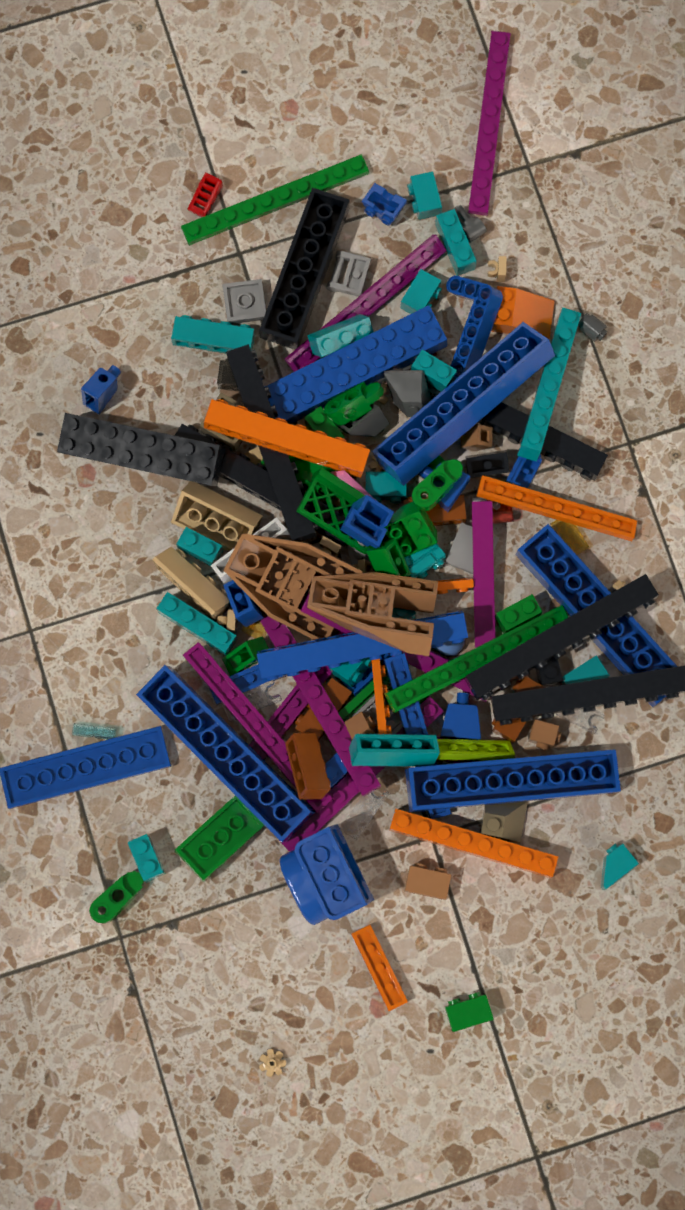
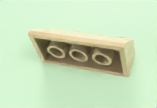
[171,481,263,551]
[152,547,231,622]

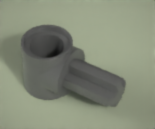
[454,205,487,243]

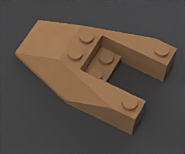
[223,533,363,640]
[307,572,438,656]

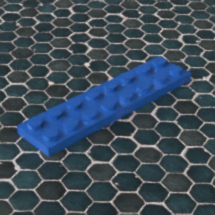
[0,726,171,809]

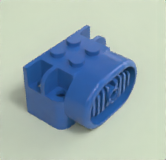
[280,824,374,925]

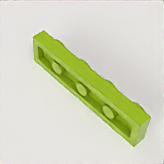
[437,739,515,761]

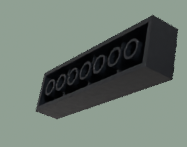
[259,187,350,350]
[57,413,225,487]

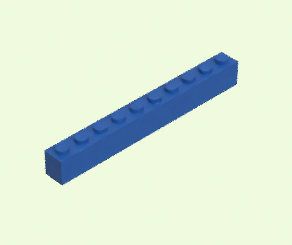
[257,610,468,681]

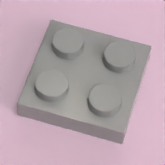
[222,279,266,324]

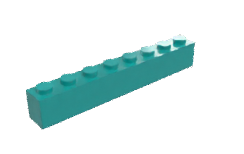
[517,307,581,462]

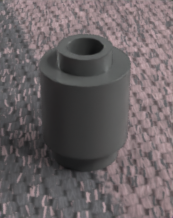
[578,313,608,342]

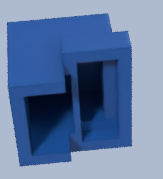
[340,495,394,549]

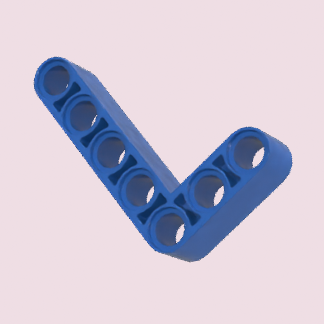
[446,276,503,379]

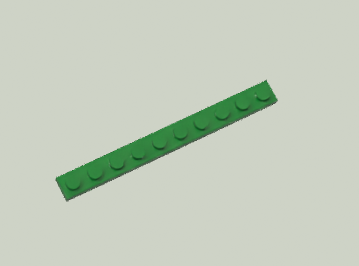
[181,154,369,246]
[384,605,568,713]

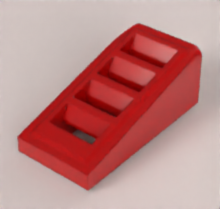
[187,172,223,217]

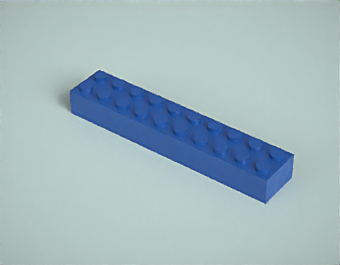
[265,305,448,424]
[372,322,555,486]
[515,524,678,708]
[136,665,315,842]
[405,749,621,812]

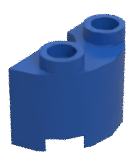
[362,183,407,226]

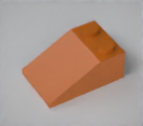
[491,286,554,339]

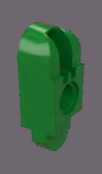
[324,382,384,425]
[412,459,463,511]
[89,871,144,924]

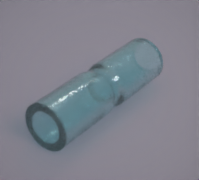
[72,723,116,740]

